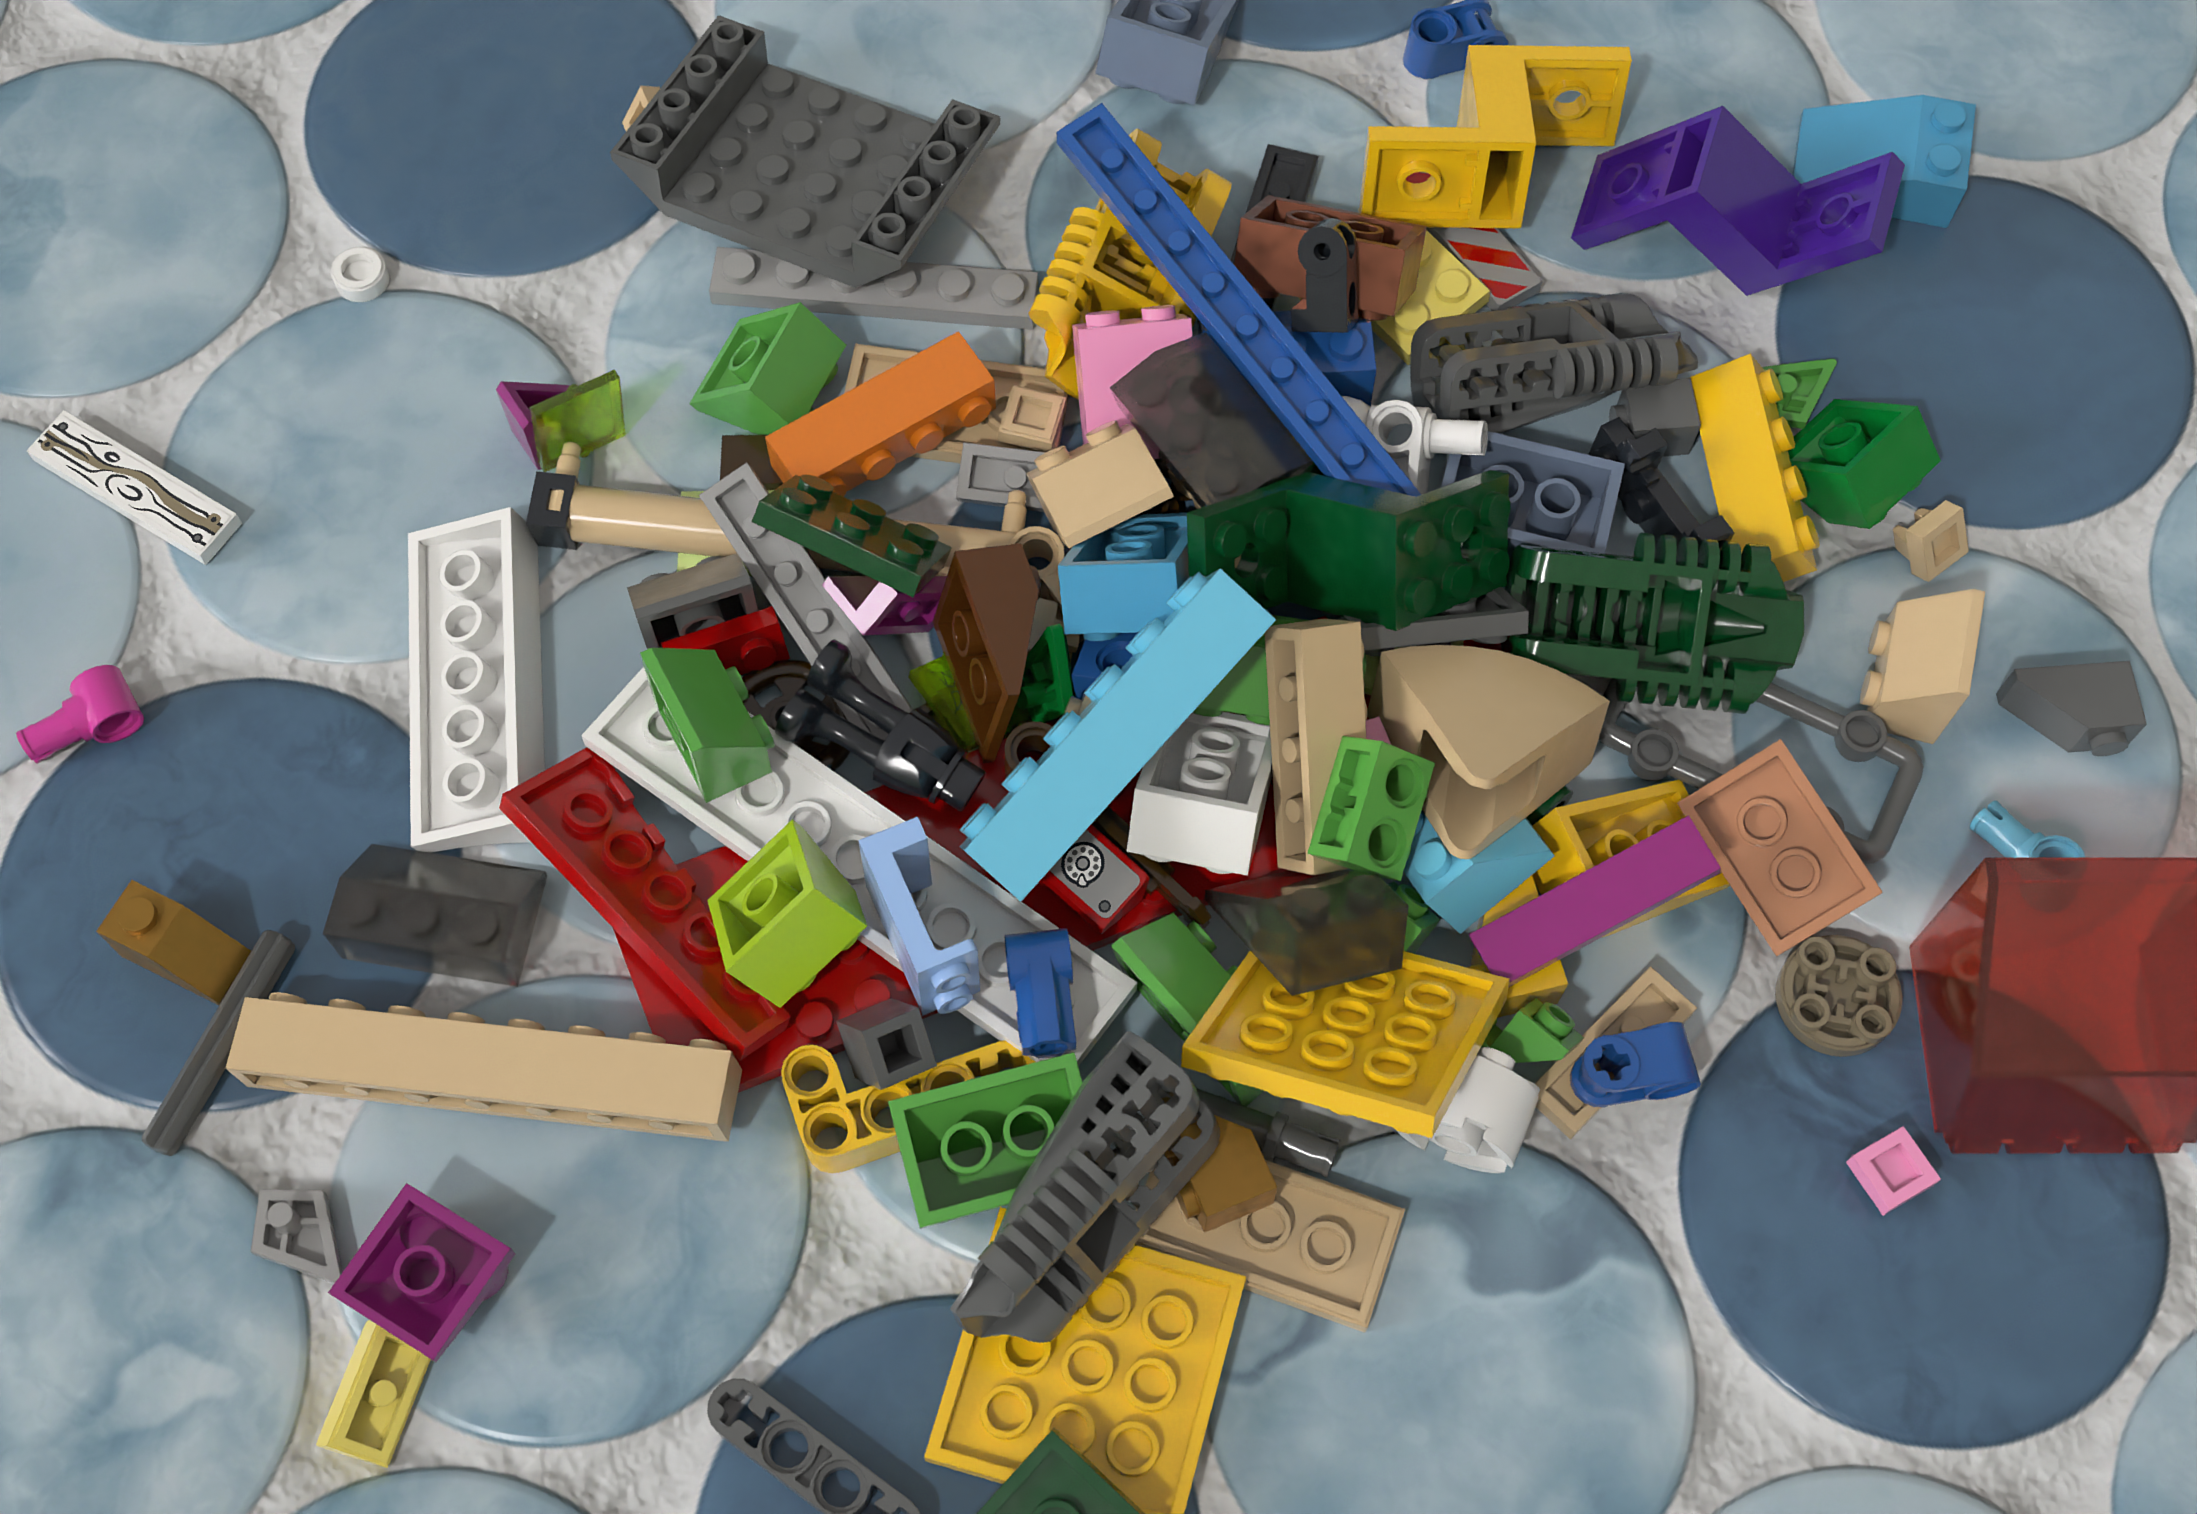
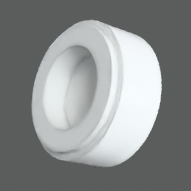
[331,246,390,302]

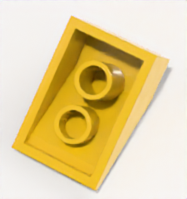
[1532,780,1730,938]

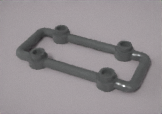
[1598,635,1924,864]

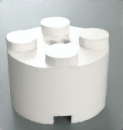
[1396,1047,1540,1173]

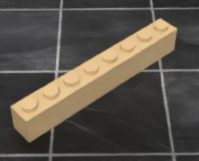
[226,992,742,1142]

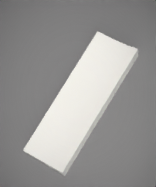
[408,507,545,854]

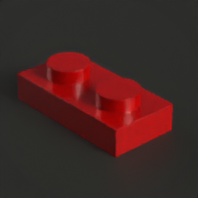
[661,606,790,675]

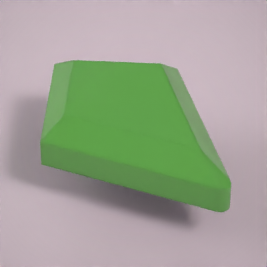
[1762,359,1837,429]

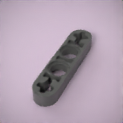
[707,1379,920,1514]

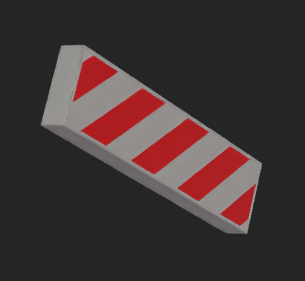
[1405,172,1543,311]

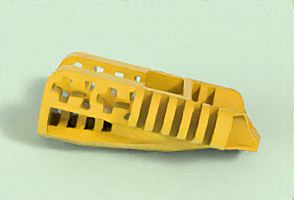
[1028,128,1232,400]

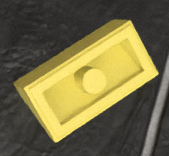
[316,1320,431,1468]

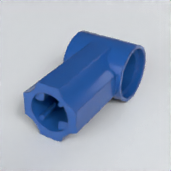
[1004,928,1076,1059]

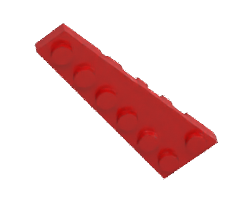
[499,747,791,1061]

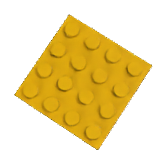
[1181,917,1509,1138]
[924,1207,1246,1514]

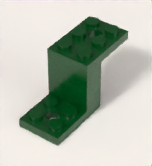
[1187,470,1511,631]

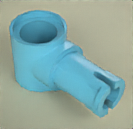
[1970,800,2087,911]

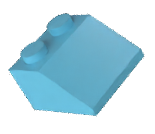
[1404,810,1555,934]

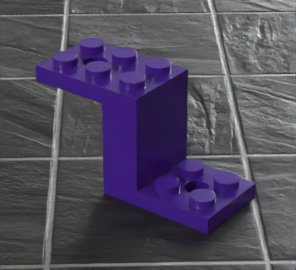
[1571,106,1905,296]

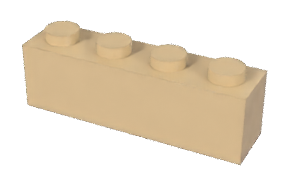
[1265,619,1367,875]

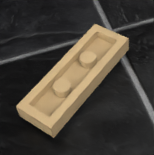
[1535,966,1697,1140]

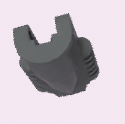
[1410,293,1698,434]
[950,1031,1221,1343]

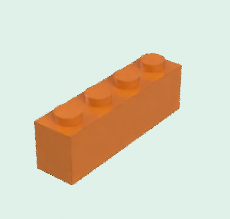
[765,331,996,497]

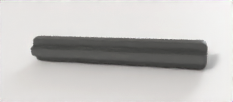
[142,930,295,1156]

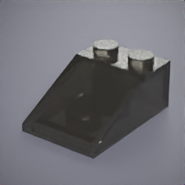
[1205,870,1409,996]

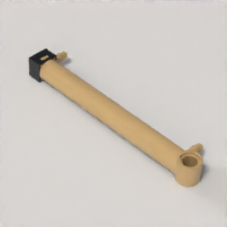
[526,442,1065,598]

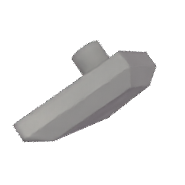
[251,1189,343,1284]

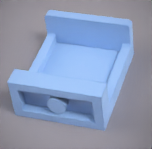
[858,817,980,1015]

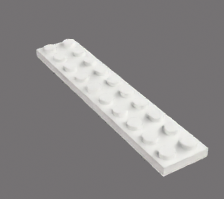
[581,667,1137,1066]

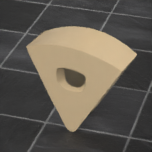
[1367,645,1610,859]

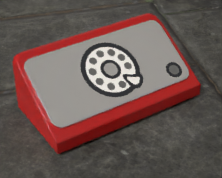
[1041,825,1149,934]

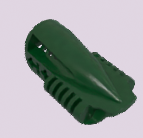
[1501,533,1804,714]

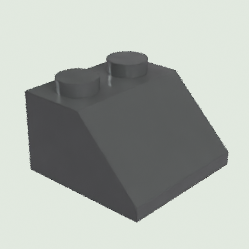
[627,553,758,649]

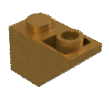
[1162,1097,1278,1233]

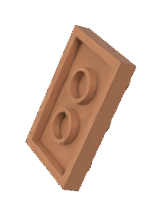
[1677,739,1883,957]

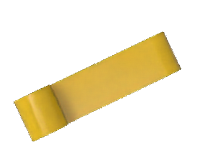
[781,1040,1035,1174]

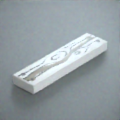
[27,410,242,565]

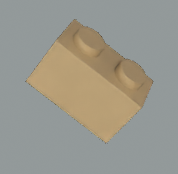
[1026,420,1174,548]
[1860,589,1985,744]

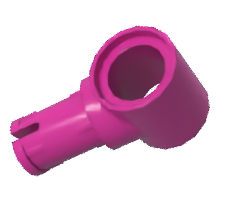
[16,665,144,764]

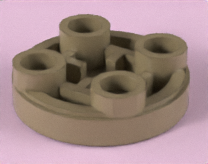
[1775,935,1902,1057]

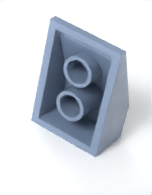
[1095,0,1240,105]

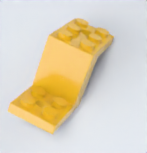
[1359,45,1632,228]

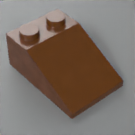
[932,543,1041,763]

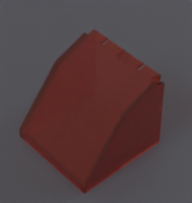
[1909,857,2197,1154]

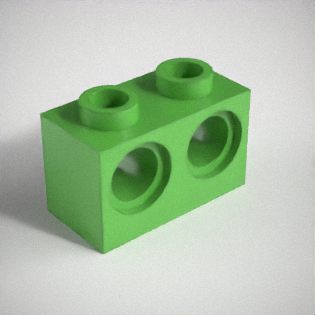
[1307,736,1435,881]

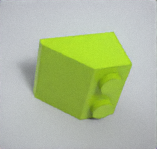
[707,819,868,1008]

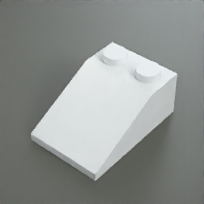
[1127,712,1273,876]

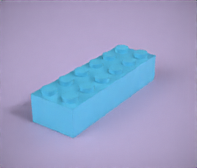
[959,568,1276,902]

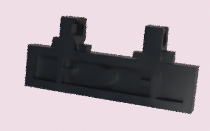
[1588,417,1735,552]

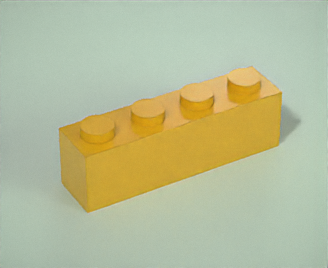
[1688,353,1820,582]

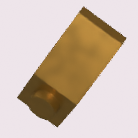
[96,880,251,1005]

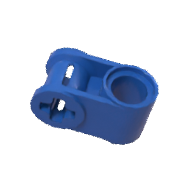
[1403,0,1509,79]
[1570,1022,1701,1107]

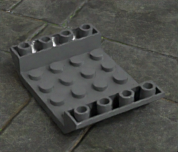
[610,15,1000,288]

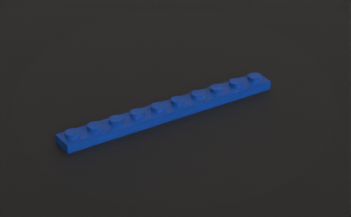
[1056,103,1422,497]

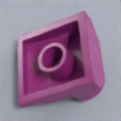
[328,1183,516,1362]

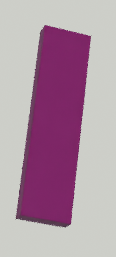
[1469,815,1721,988]

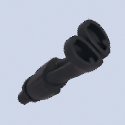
[775,639,986,812]

